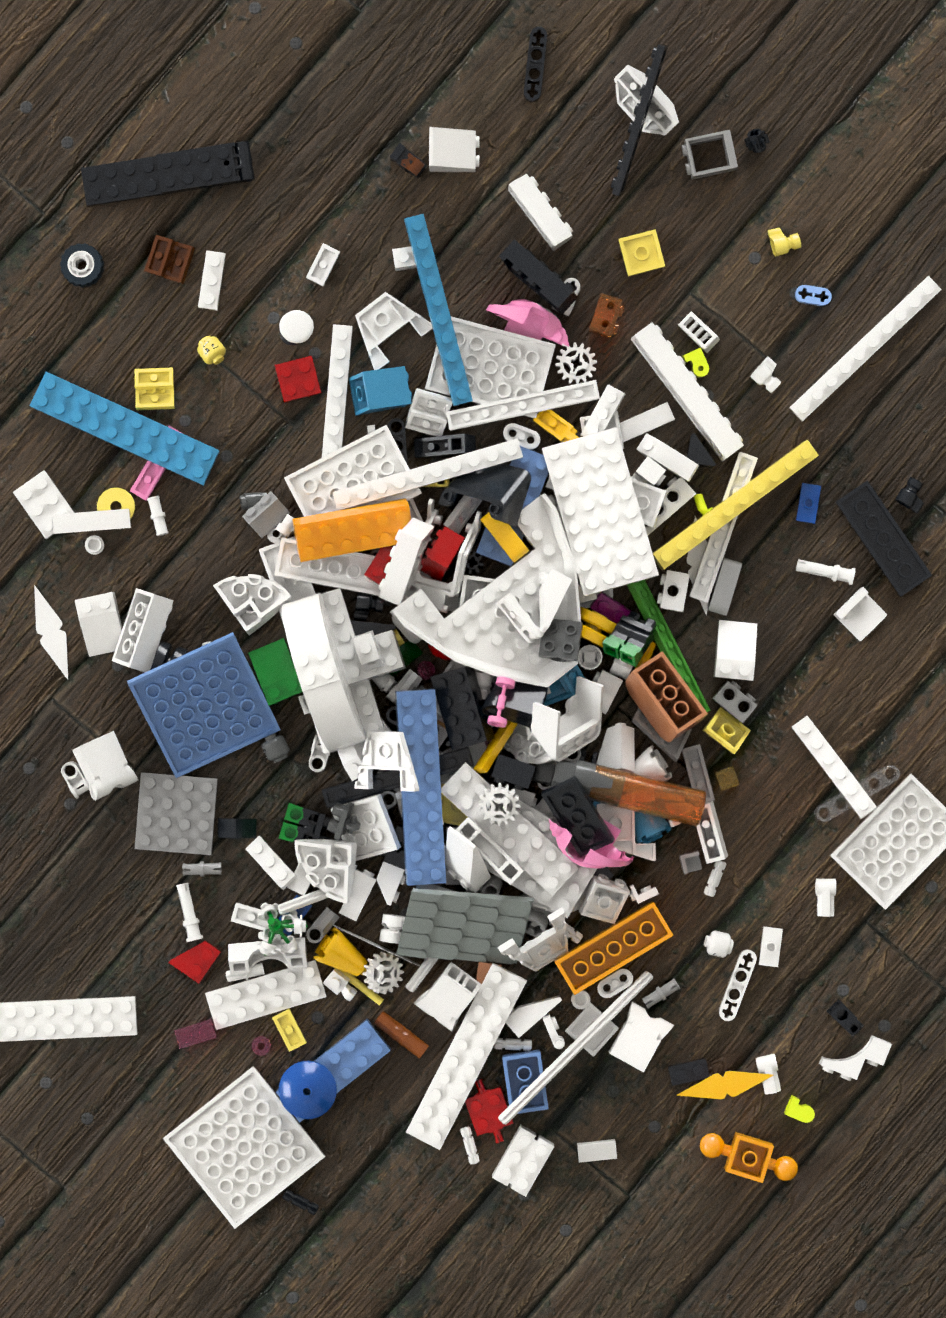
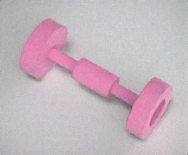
[487,677,516,728]

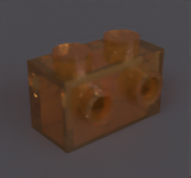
[589,293,625,338]

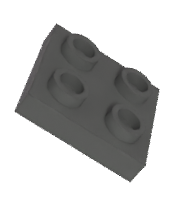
[539,619,583,662]

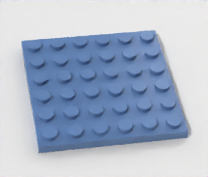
[127,632,281,778]

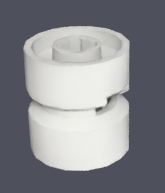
[578,645,602,670]
[379,914,405,944]

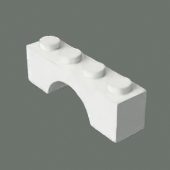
[456,816,524,885]
[228,937,307,974]

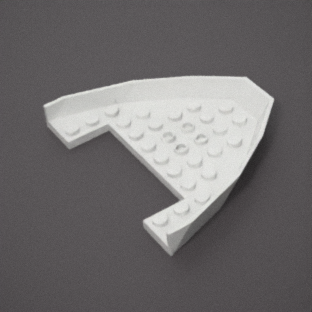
[390,494,581,687]

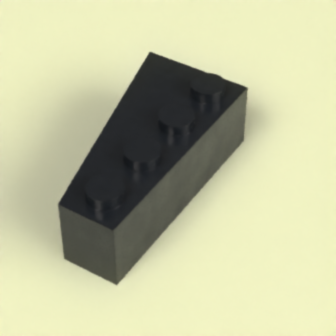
[499,239,578,315]

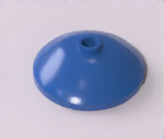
[279,1061,337,1119]

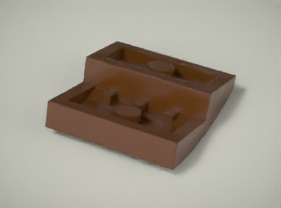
[144,235,195,284]

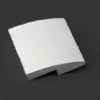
[405,388,452,436]

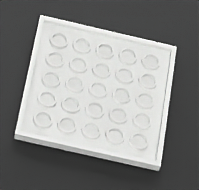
[163,1066,325,1229]

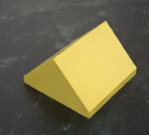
[702,707,751,754]

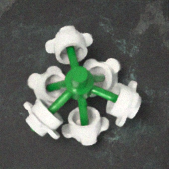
[257,903,308,956]

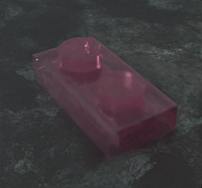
[174,1019,217,1049]

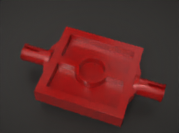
[465,1079,514,1143]

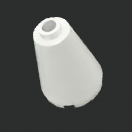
[622,745,672,793]

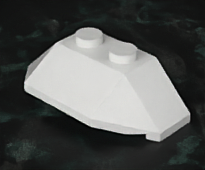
[614,65,679,135]

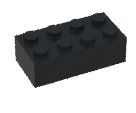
[430,666,495,751]

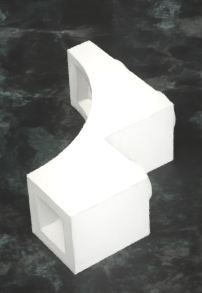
[819,1035,892,1081]

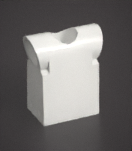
[72,731,138,801]
[414,962,482,1032]
[608,1002,674,1072]

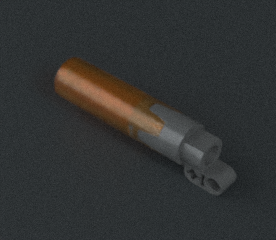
[532,759,706,826]

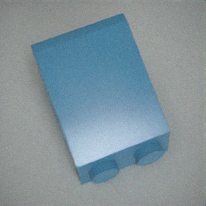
[349,366,412,416]

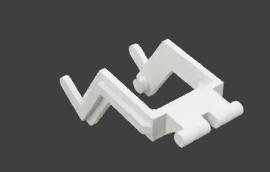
[411,498,482,613]

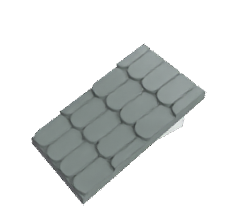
[396,884,534,964]

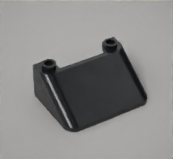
[438,464,531,527]

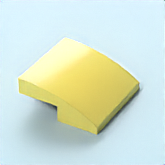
[135,368,175,410]

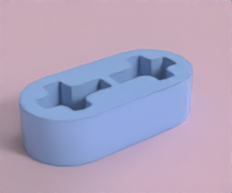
[795,285,832,306]

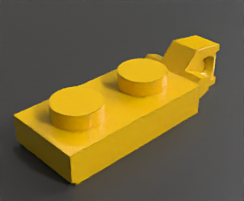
[533,410,579,442]

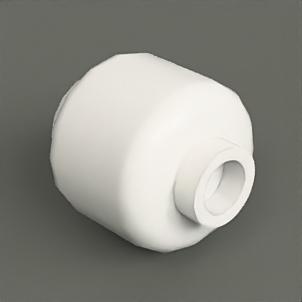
[704,931,734,958]

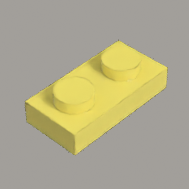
[272,1008,307,1052]

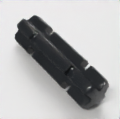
[282,1189,319,1215]

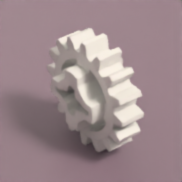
[555,342,597,384]
[478,783,521,826]
[362,952,404,994]

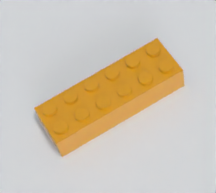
[292,498,411,562]
[554,901,674,995]

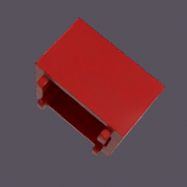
[420,527,465,581]

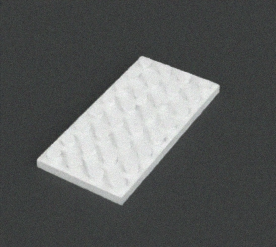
[542,427,659,597]

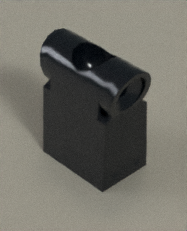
[481,676,548,728]

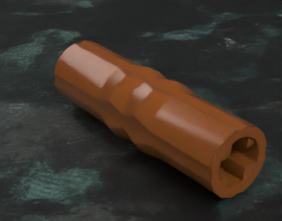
[373,1011,429,1058]

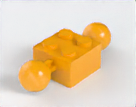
[700,1132,798,1183]

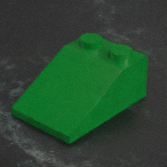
[248,638,302,706]

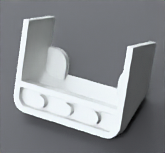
[531,676,604,762]

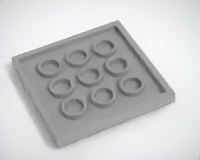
[135,772,218,855]

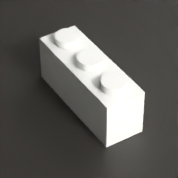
[691,801,728,864]

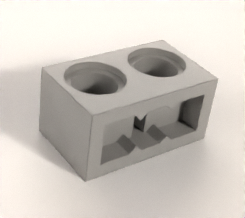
[712,681,758,723]

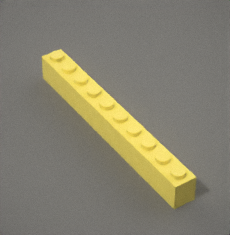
[653,440,819,570]

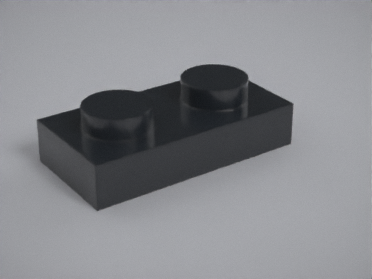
[668,1058,710,1086]

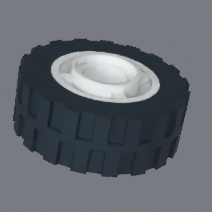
[60,243,104,288]

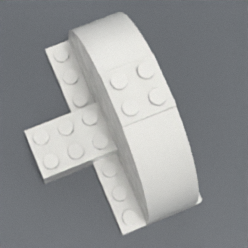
[279,588,406,754]

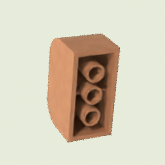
[625,651,708,742]

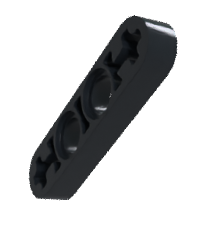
[524,27,547,102]

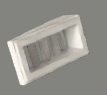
[678,311,720,353]

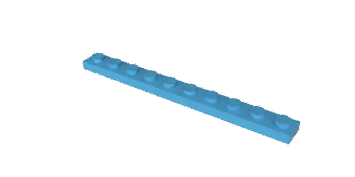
[404,214,473,406]

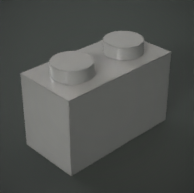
[242,491,290,538]

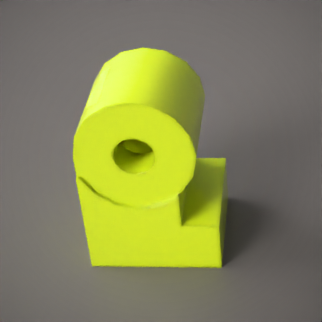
[682,348,709,378]
[784,1095,815,1123]

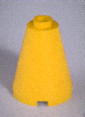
[313,927,368,976]

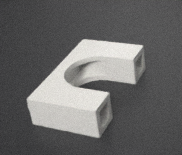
[287,864,376,921]

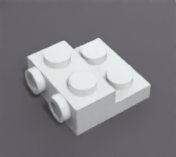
[579,874,630,924]

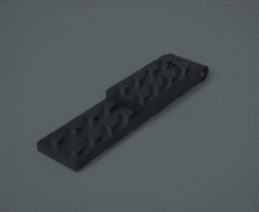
[81,141,255,207]

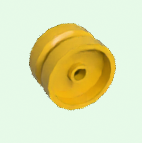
[580,607,617,648]

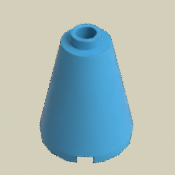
[634,803,672,844]

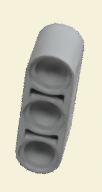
[708,558,742,616]

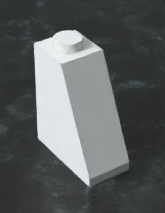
[596,723,635,774]

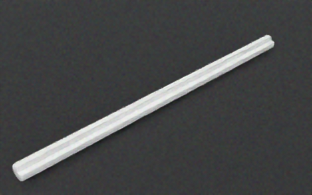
[498,971,653,1125]

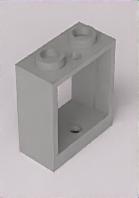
[681,130,738,179]

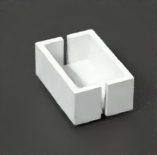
[492,1124,554,1197]

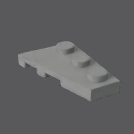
[632,707,692,762]

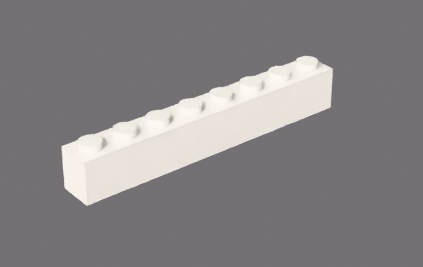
[631,323,744,462]

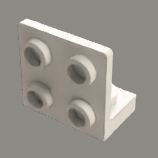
[833,587,887,641]

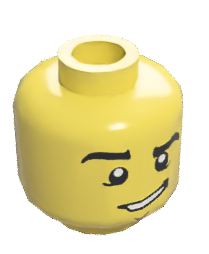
[197,336,226,365]

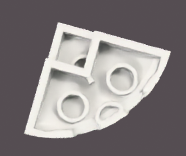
[213,574,292,635]
[504,724,553,764]
[295,839,357,903]

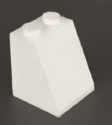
[429,127,479,172]

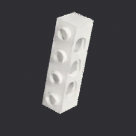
[645,477,696,536]

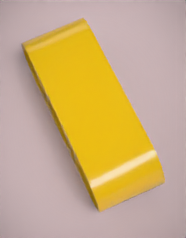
[480,512,529,563]

